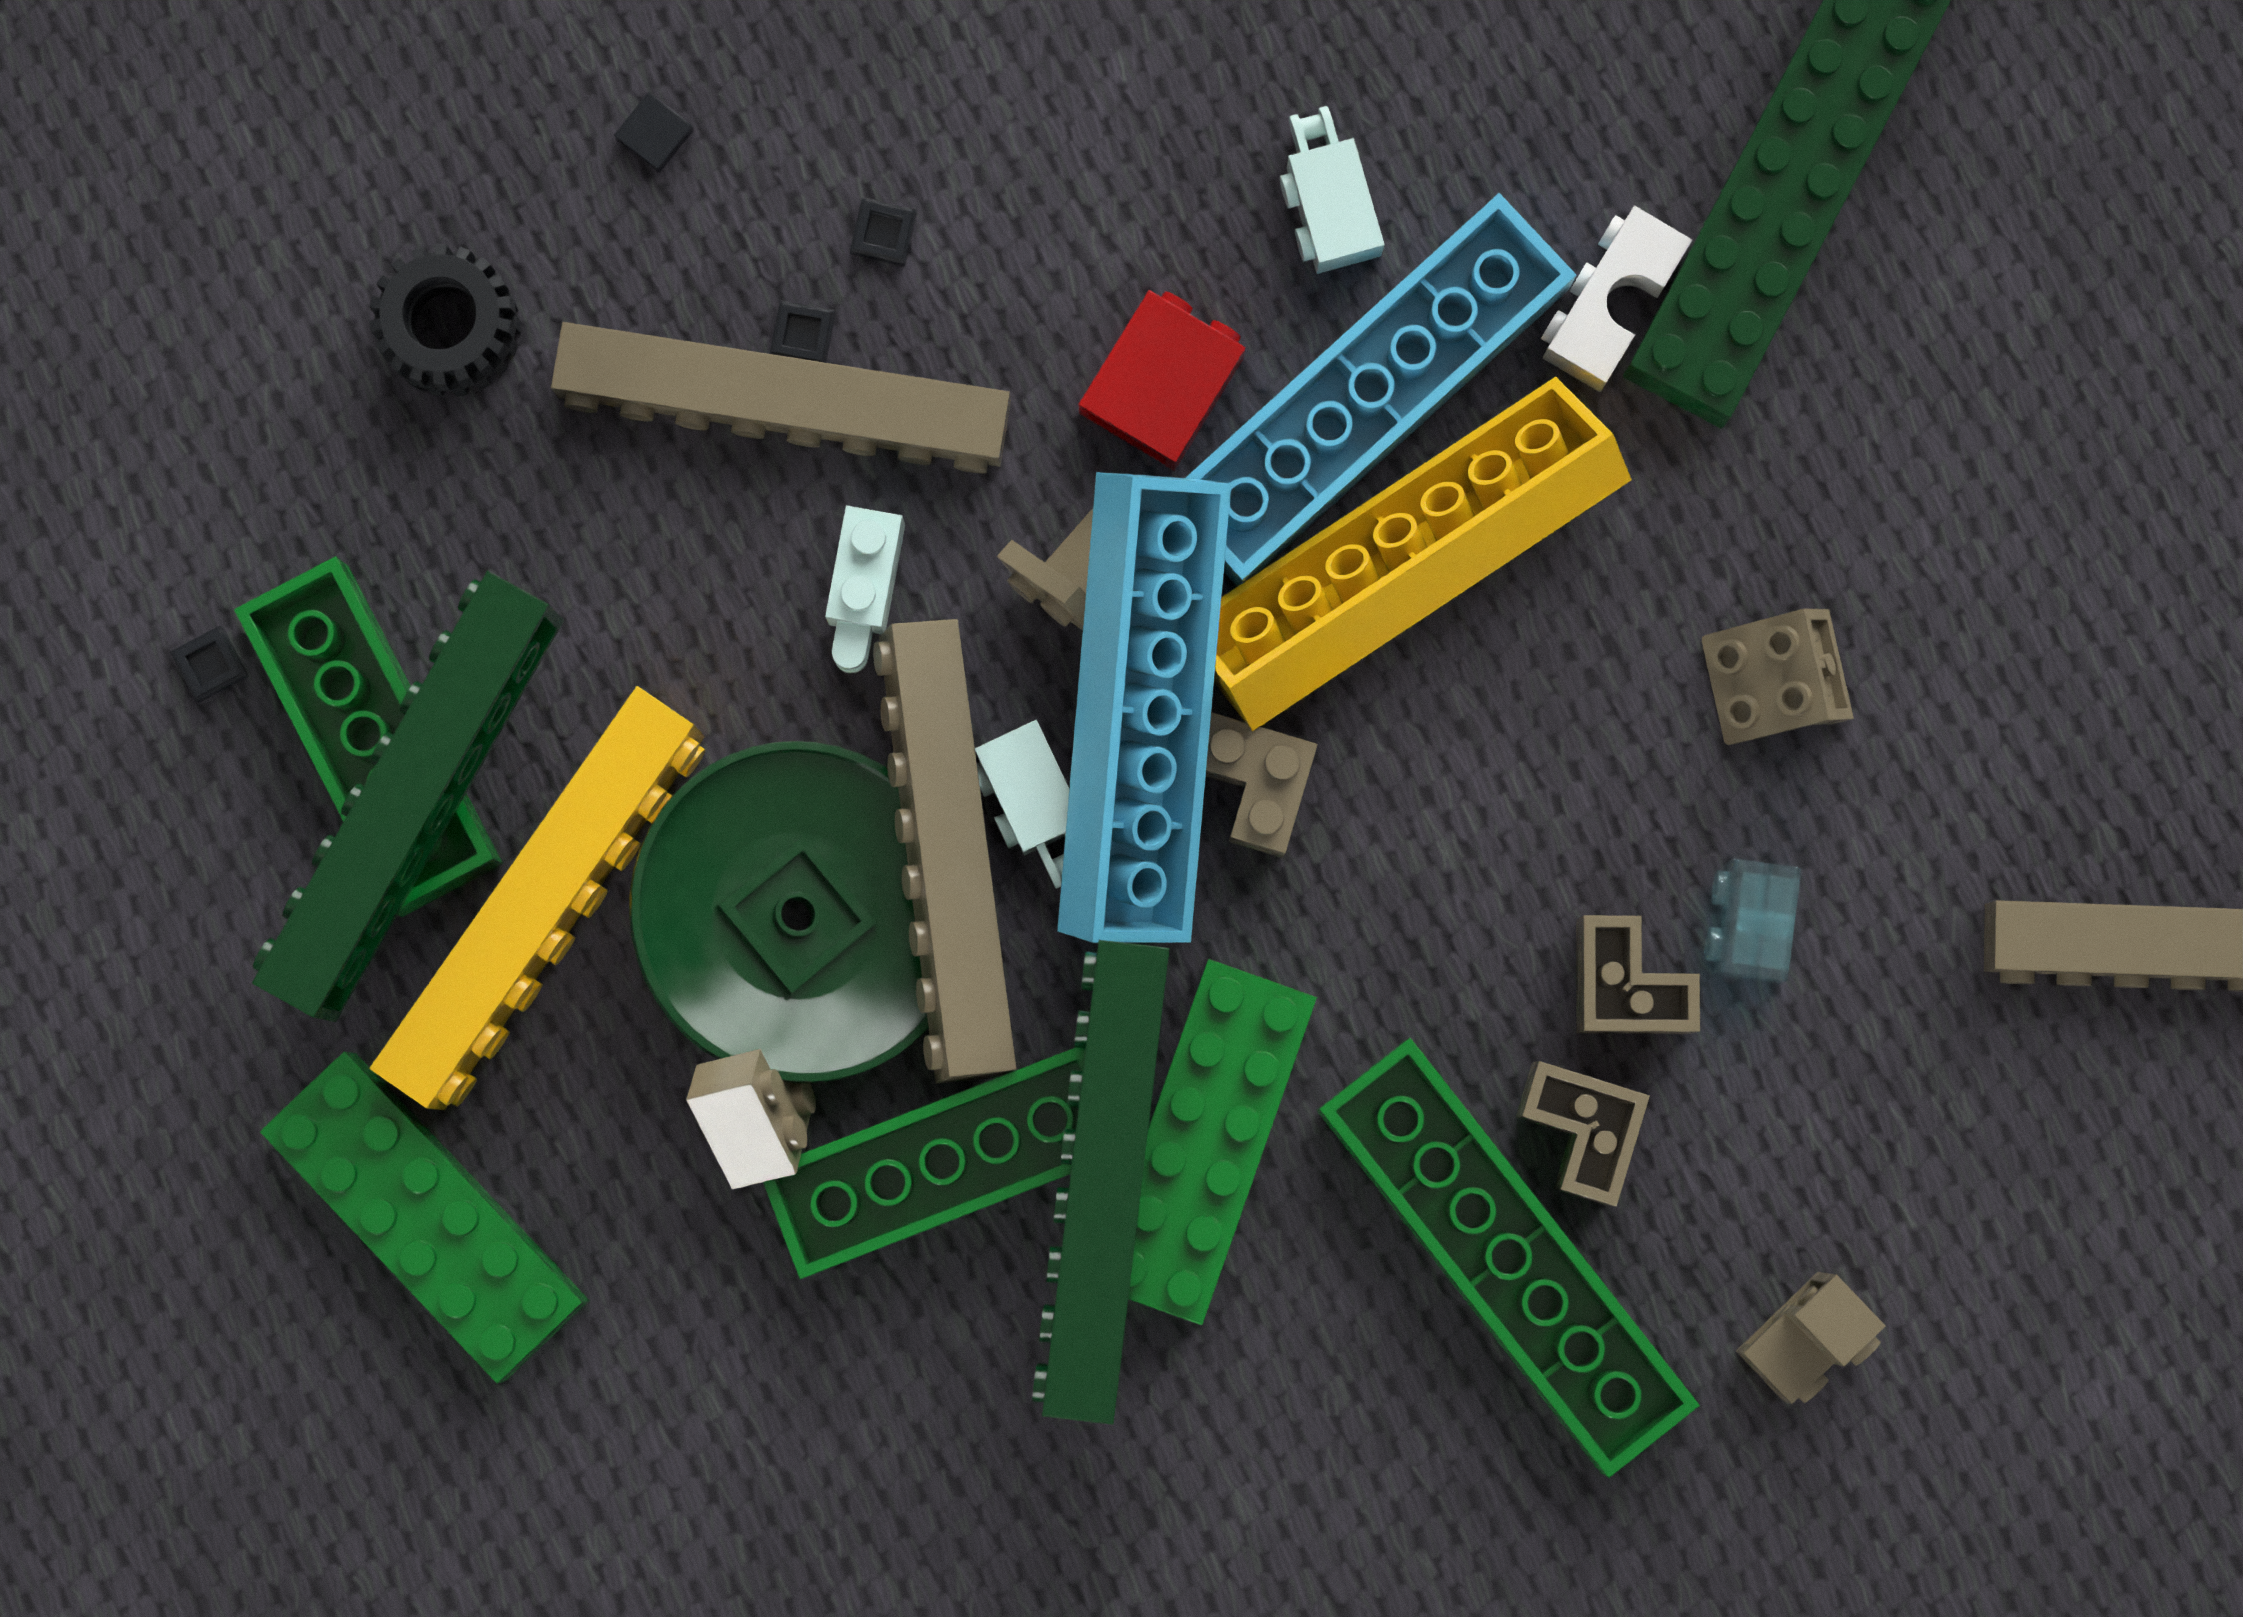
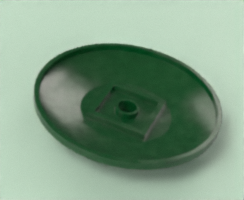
[629,741,929,1083]

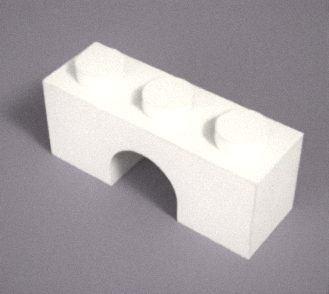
[1541,205,1692,392]

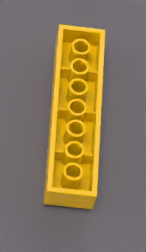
[1214,377,1632,731]
[369,686,706,1110]

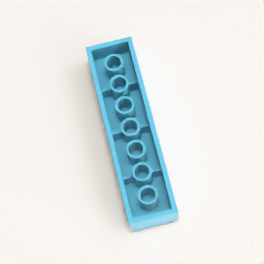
[1186,193,1576,587]
[1057,472,1231,943]

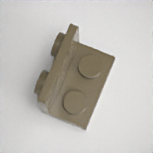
[1702,609,1854,745]

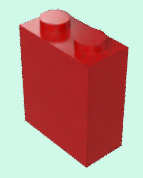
[1078,290,1246,471]

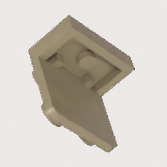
[997,509,1093,630]

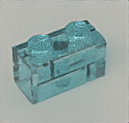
[1705,859,1802,984]

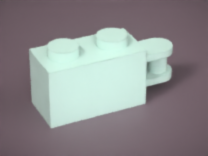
[1280,106,1384,274]
[825,505,905,673]
[975,719,1069,889]

